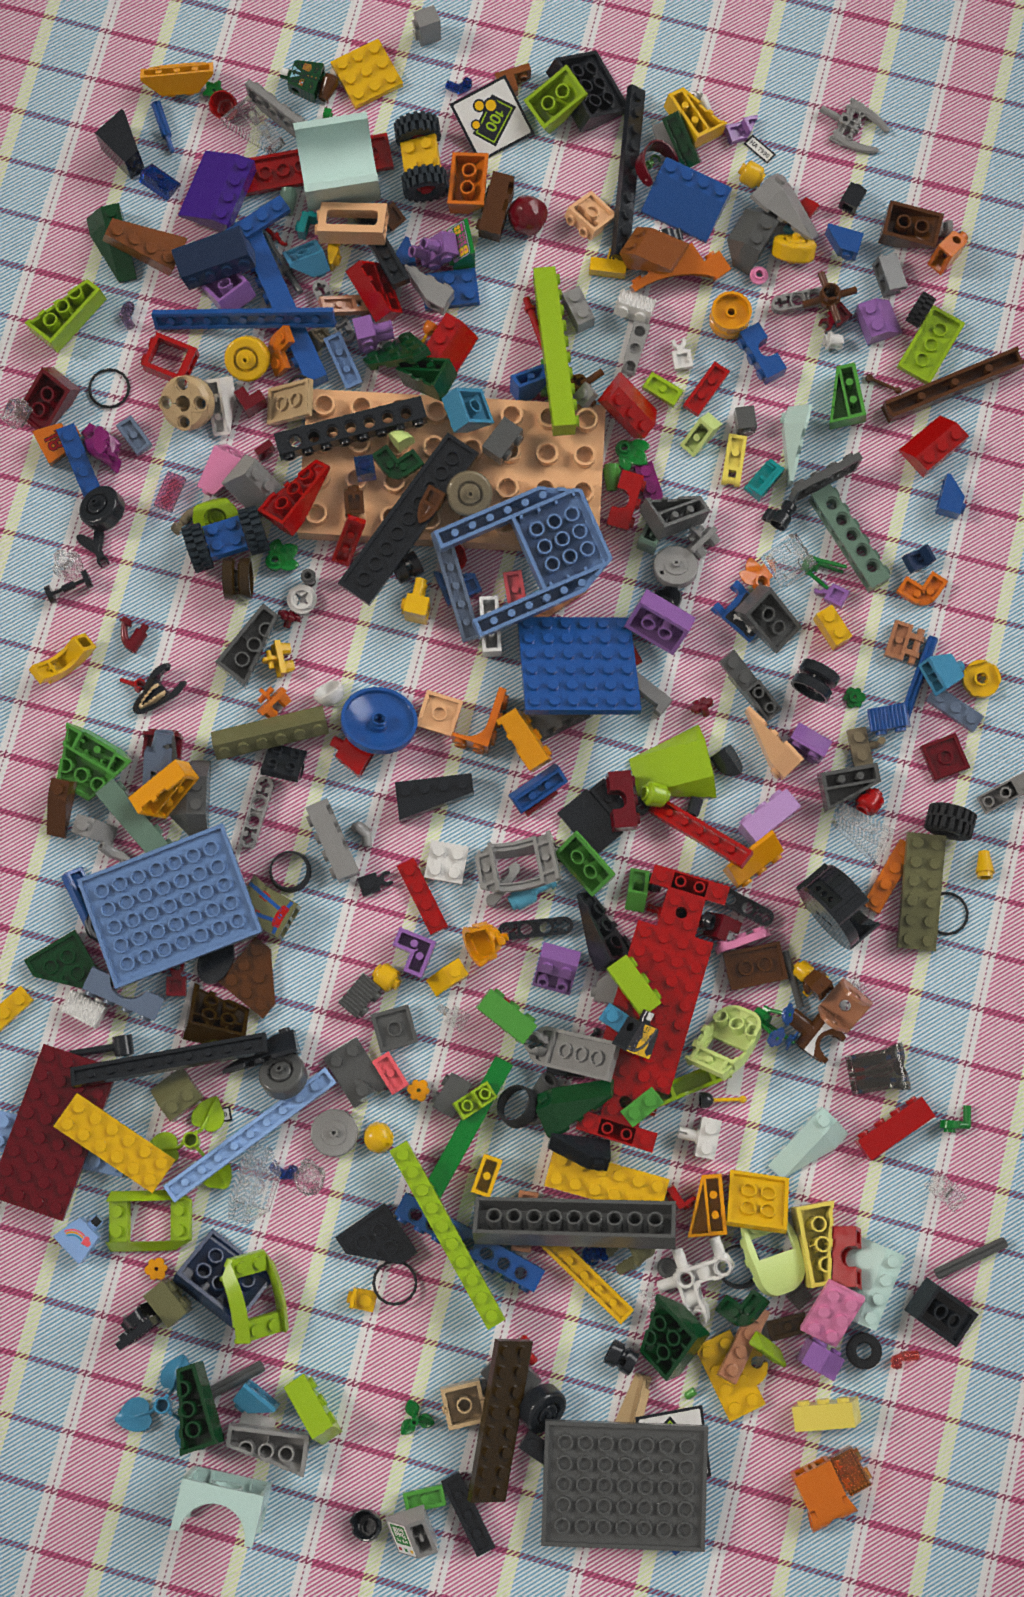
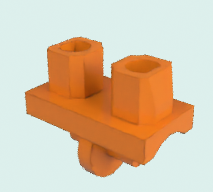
[257,686,291,718]

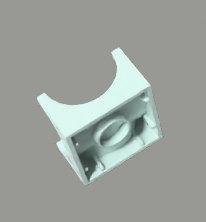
[170,1465,273,1548]

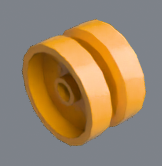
[709,291,752,340]

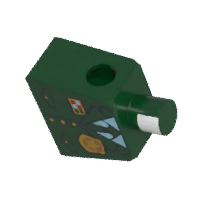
[280,60,325,103]

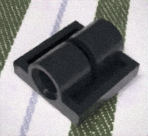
[260,745,307,783]

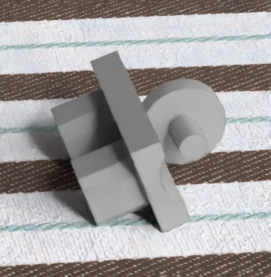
[686,525,720,559]

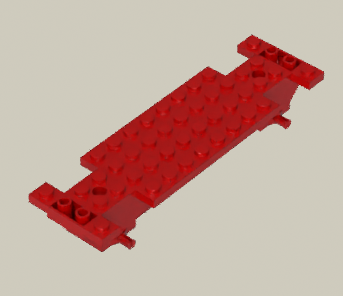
[576,864,730,1153]

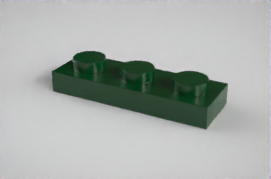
[662,110,702,168]

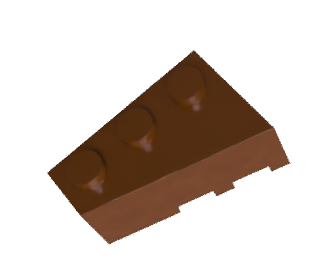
[476,171,515,243]

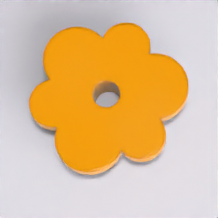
[407,1080,430,1102]
[144,1257,168,1280]

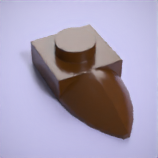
[417,484,447,523]

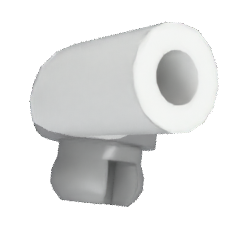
[691,91,712,110]

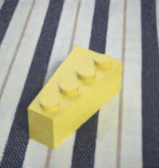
[790,1201,834,1288]

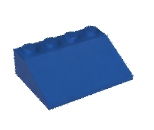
[641,157,732,243]

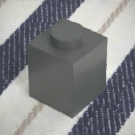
[733,405,757,436]

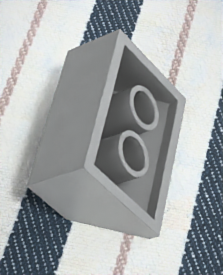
[222,455,283,518]

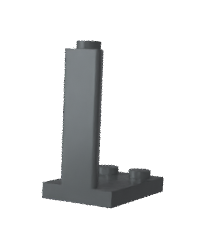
[323,1037,387,1108]

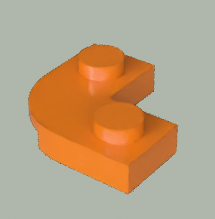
[268,325,295,377]
[895,571,948,606]

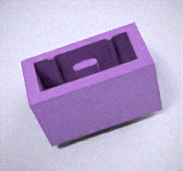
[788,722,832,764]
[532,942,581,995]

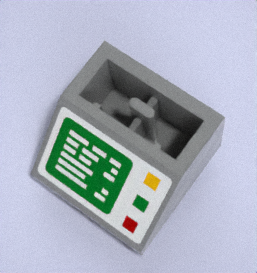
[385,1504,438,1559]

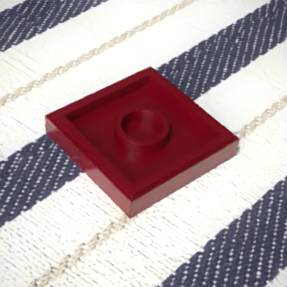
[919,733,970,782]

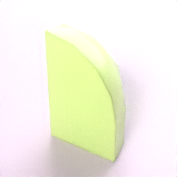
[388,430,415,453]

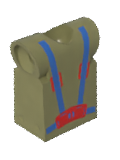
[247,874,301,941]

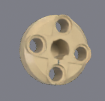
[158,375,215,431]

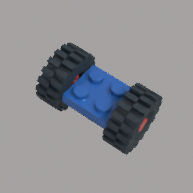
[181,505,270,573]

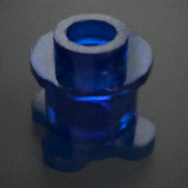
[582,1247,608,1266]

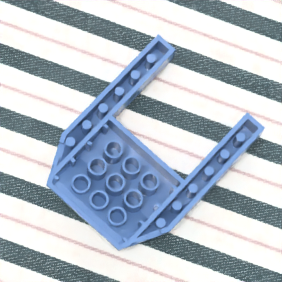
[433,486,613,640]

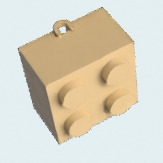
[440,1377,485,1431]

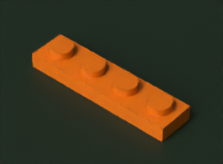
[864,839,906,914]

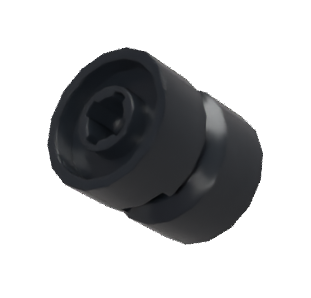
[394,551,424,584]
[603,1339,640,1376]

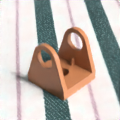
[818,977,873,1033]

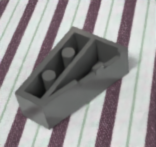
[639,496,711,540]

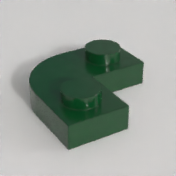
[371,444,424,480]
[715,1289,770,1327]

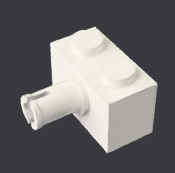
[677,1117,722,1160]

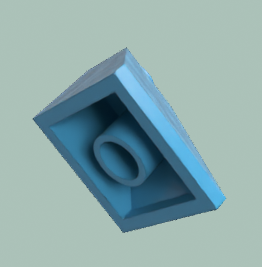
[282,239,331,277]
[232,1379,280,1413]

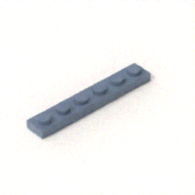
[430,532,478,643]

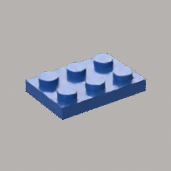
[424,268,480,311]

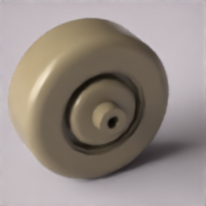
[446,470,493,517]

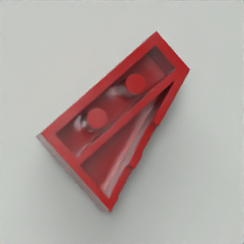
[345,260,403,323]

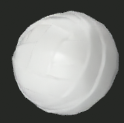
[313,680,344,707]

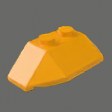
[140,62,214,97]

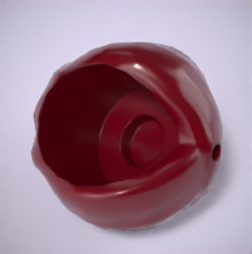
[508,195,548,236]

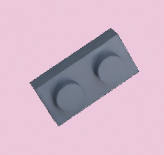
[116,415,153,456]

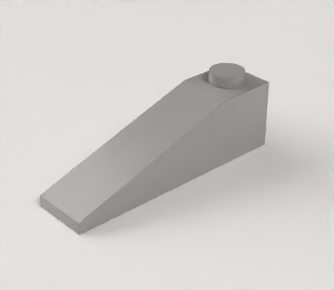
[750,173,820,240]

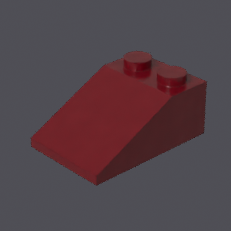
[16,367,81,430]

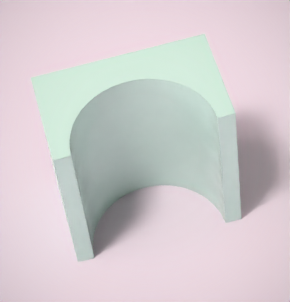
[293,112,381,211]

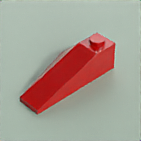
[257,459,330,536]

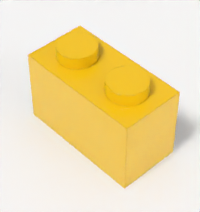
[813,605,852,651]
[471,1153,503,1197]

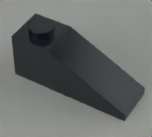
[548,1133,611,1171]

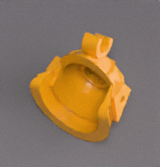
[462,921,509,967]

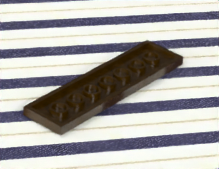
[467,1339,533,1503]

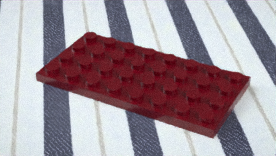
[0,1044,114,1221]

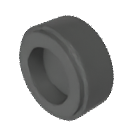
[657,1258,677,1278]

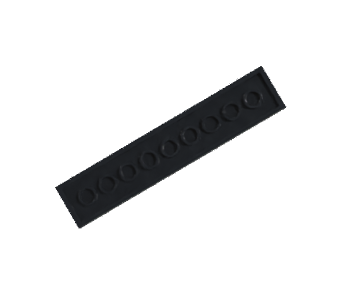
[338,432,479,606]

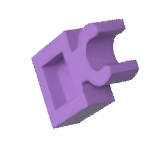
[814,580,850,609]

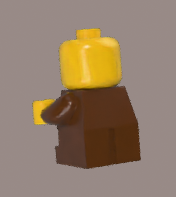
[793,960,834,1001]

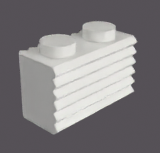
[613,288,657,324]
[60,988,108,1029]

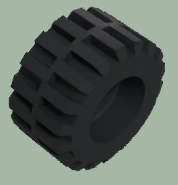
[924,802,977,841]

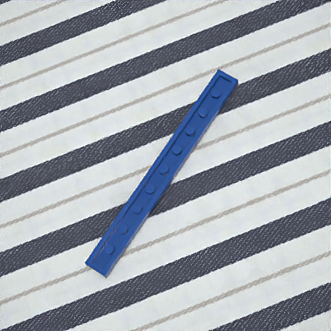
[151,307,336,330]

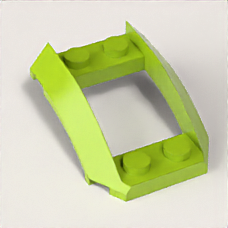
[105,1190,192,1252]
[220,1249,289,1344]

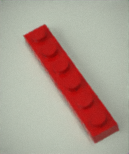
[649,801,753,869]

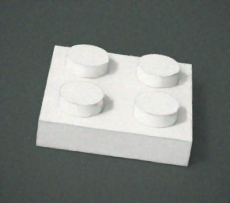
[424,840,469,885]

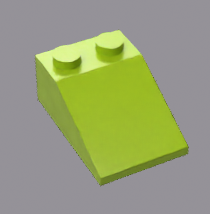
[524,64,588,134]

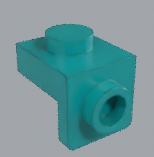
[295,211,318,240]

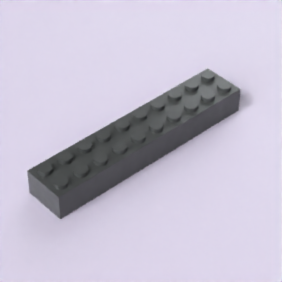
[472,1197,676,1249]

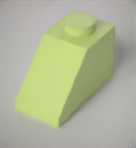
[680,412,722,457]

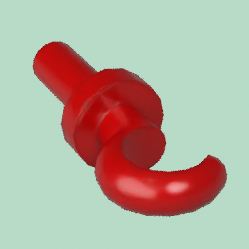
[264,227,288,247]

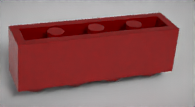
[855,1096,936,1161]

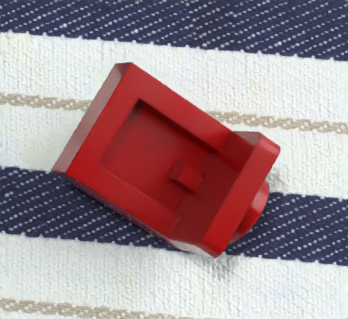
[666,1184,696,1210]

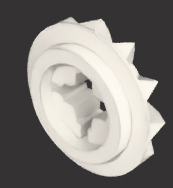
[287,584,317,615]

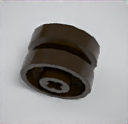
[222,558,254,600]

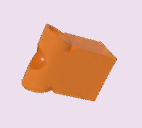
[790,1455,858,1533]

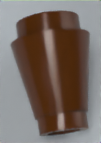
[318,73,339,103]

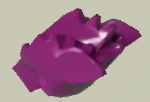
[81,423,121,474]

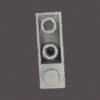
[404,264,454,316]
[976,772,1024,814]

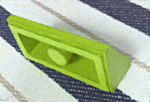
[749,1331,787,1368]

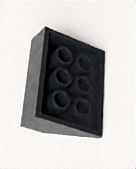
[546,50,626,132]

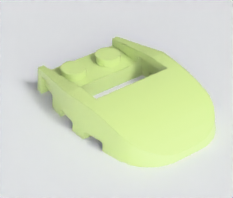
[684,1005,762,1081]
[736,1221,805,1297]

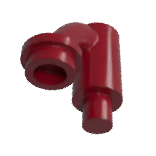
[119,616,149,654]

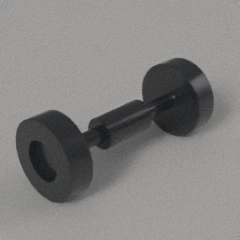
[44,569,94,604]

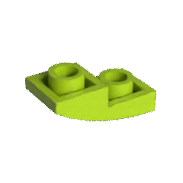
[452,1081,498,1121]

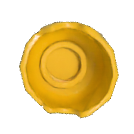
[363,1122,394,1154]

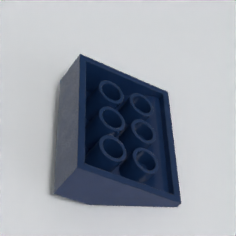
[173,1228,271,1330]

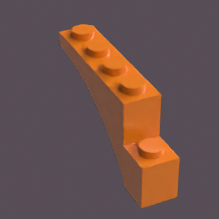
[629,243,731,292]

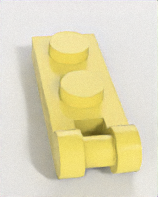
[721,433,747,488]

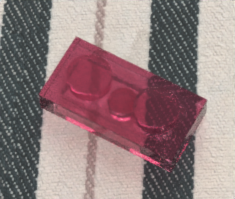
[154,471,186,513]

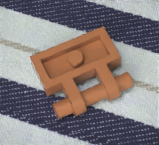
[883,620,925,666]

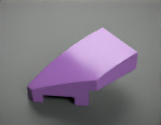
[724,115,758,145]

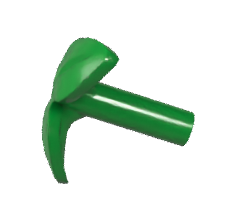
[401,1399,435,1435]

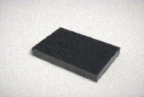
[557,789,624,854]

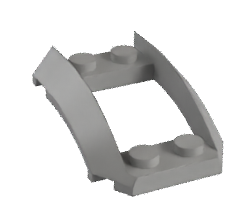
[475,830,563,893]

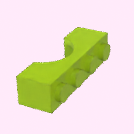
[656,1069,732,1107]

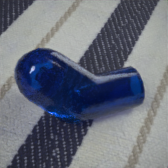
[445,77,472,94]
[268,1162,299,1180]

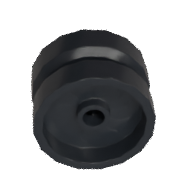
[791,658,840,703]

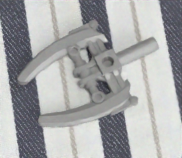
[819,98,890,154]

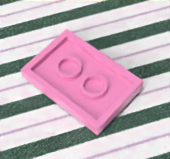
[800,1279,865,1347]

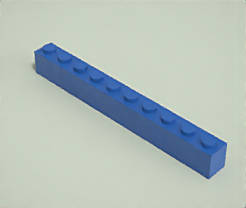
[234,221,328,387]

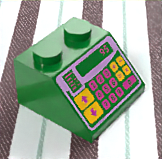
[446,218,475,270]

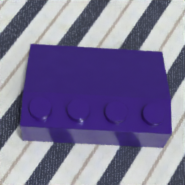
[178,151,257,232]

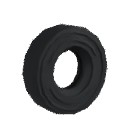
[846,1333,882,1370]

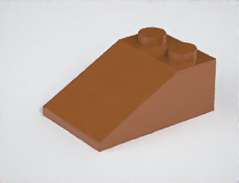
[619,227,689,273]

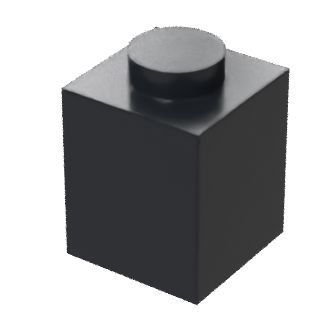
[838,182,867,216]

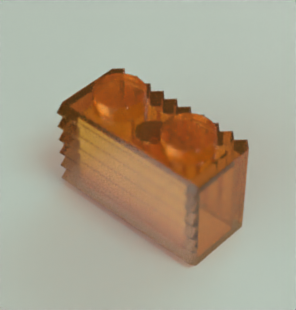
[828,1445,872,1496]

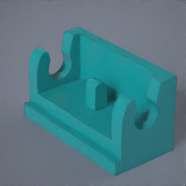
[743,459,785,502]

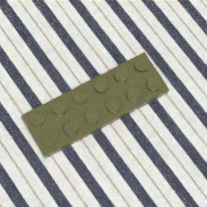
[896,832,946,951]

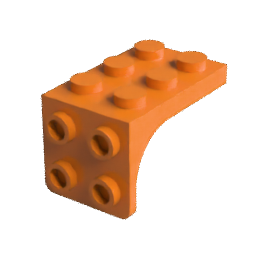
[451,687,509,755]

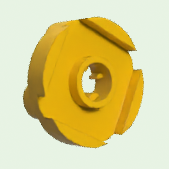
[962,660,1001,698]

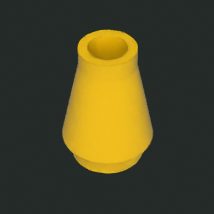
[975,850,995,880]

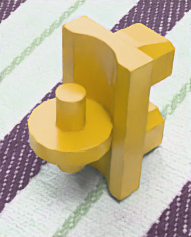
[262,640,295,678]

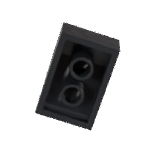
[904,1277,979,1347]

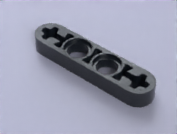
[713,881,774,926]
[498,916,573,940]

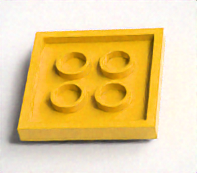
[330,39,403,110]
[726,1169,789,1234]

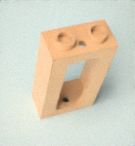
[314,202,389,245]

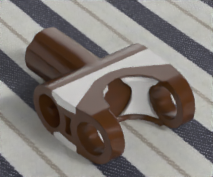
[789,1008,846,1064]

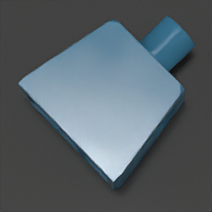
[918,654,965,696]

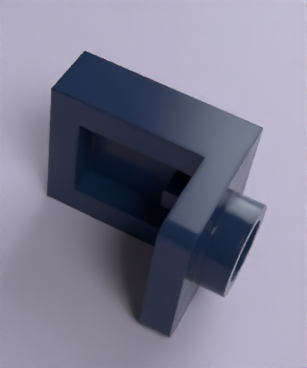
[902,544,936,574]

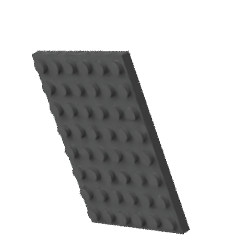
[541,1419,708,1552]

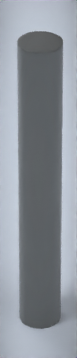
[782,950,804,1009]

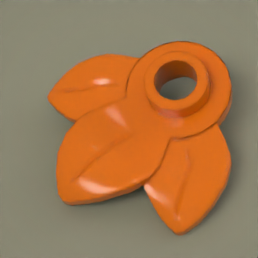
[739,558,774,589]

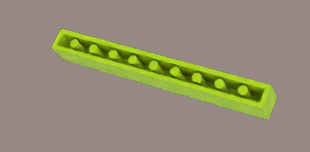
[533,266,579,436]
[390,1141,506,1330]

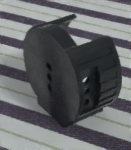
[796,863,880,950]

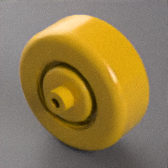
[771,233,817,264]
[224,335,270,382]

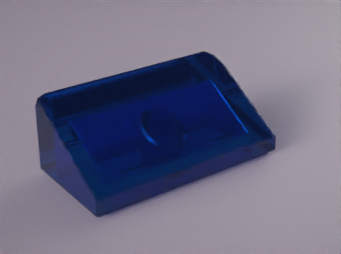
[139,164,181,201]

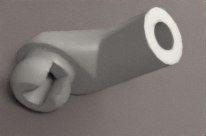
[351,821,372,847]

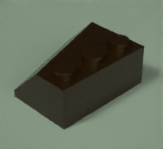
[182,983,249,1044]

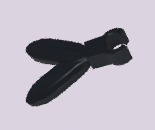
[76,531,110,568]

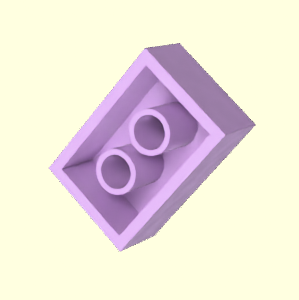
[737,788,801,846]

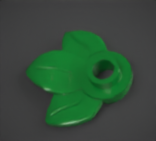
[615,439,650,471]
[265,539,299,571]

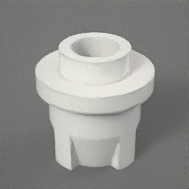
[823,331,844,350]

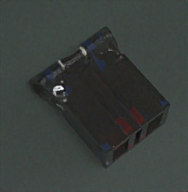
[845,1042,912,1095]

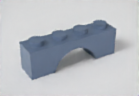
[82,966,165,1022]

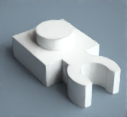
[671,337,693,372]

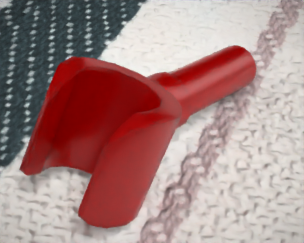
[120,678,146,693]

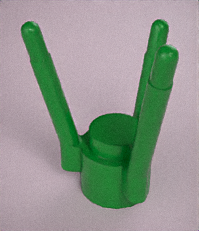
[802,554,847,589]

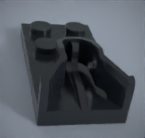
[115,1302,162,1351]

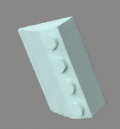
[831,1237,906,1331]

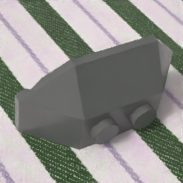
[727,207,781,275]
[169,760,211,836]

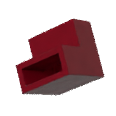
[233,386,268,419]
[702,912,743,941]

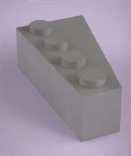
[305,798,360,883]

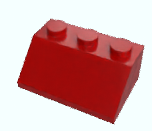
[426,312,478,372]
[597,372,657,439]
[898,415,969,478]

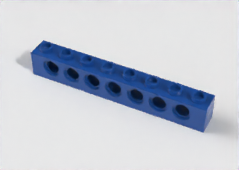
[394,1192,545,1293]

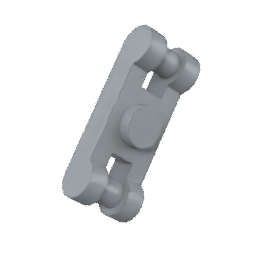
[486,862,520,907]

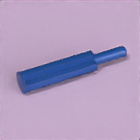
[151,101,175,153]

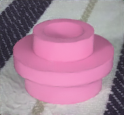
[750,266,768,285]

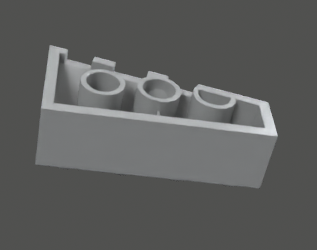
[226,1422,311,1478]

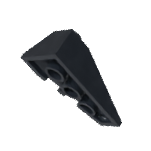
[576,892,631,972]
[222,1027,301,1074]

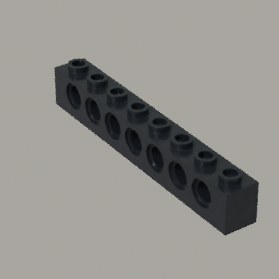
[274,396,427,461]

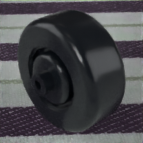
[79,486,125,532]
[519,1383,566,1433]

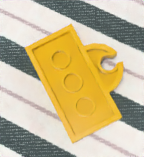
[697,1329,768,1422]

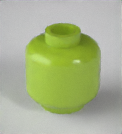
[640,781,671,808]

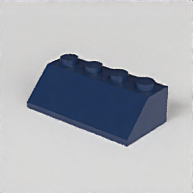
[172,226,256,290]

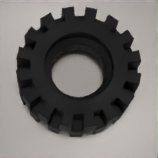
[905,291,936,328]

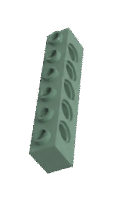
[808,484,891,593]

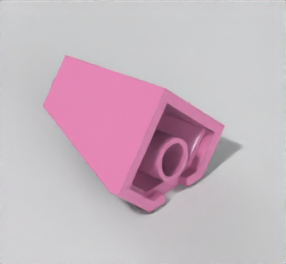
[197,444,245,496]

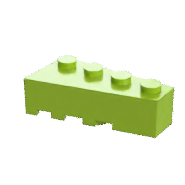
[24,279,107,353]

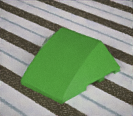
[57,722,132,801]

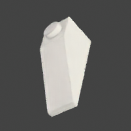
[204,376,235,436]

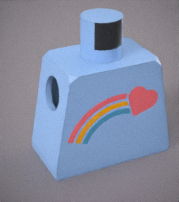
[53,1214,104,1264]

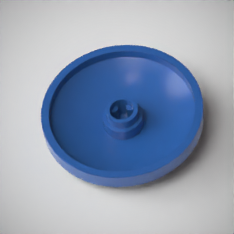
[340,687,418,755]

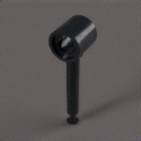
[69,1034,134,1057]

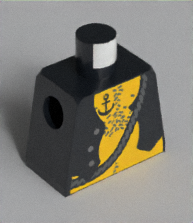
[612,1009,659,1060]

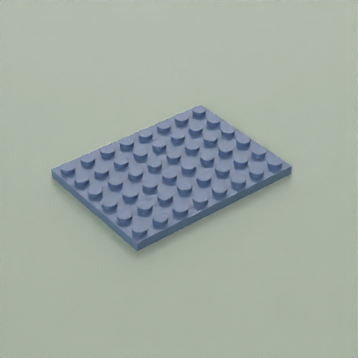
[77,823,263,989]

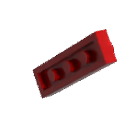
[397,858,448,935]

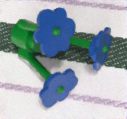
[754,1003,799,1051]

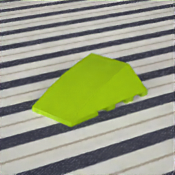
[629,725,717,798]

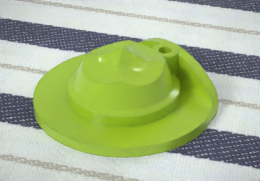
[193,498,240,533]

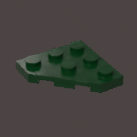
[362,331,431,371]
[24,930,98,989]

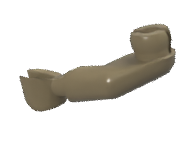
[171,503,200,536]

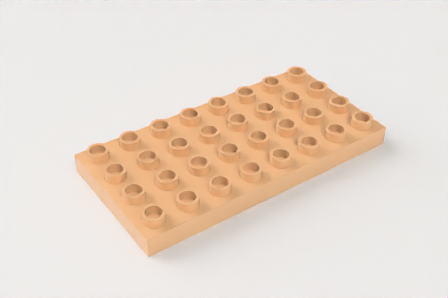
[297,389,606,552]

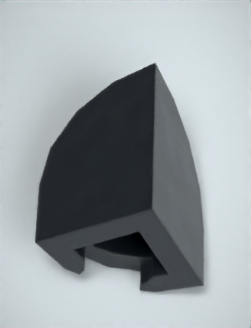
[710,744,743,776]

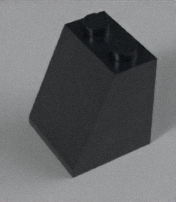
[95,109,144,179]

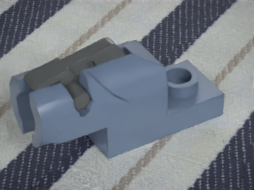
[142,729,177,786]

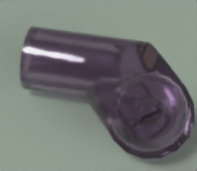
[119,301,135,330]

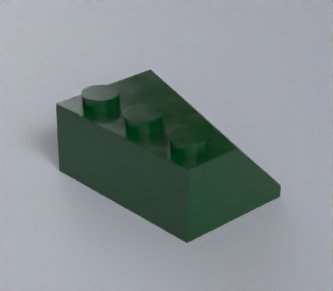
[640,1294,710,1381]

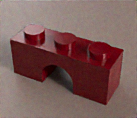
[605,770,640,832]

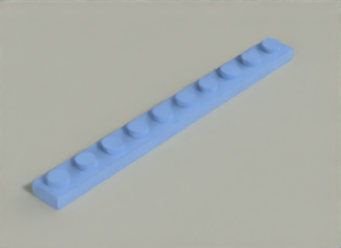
[163,1067,337,1203]

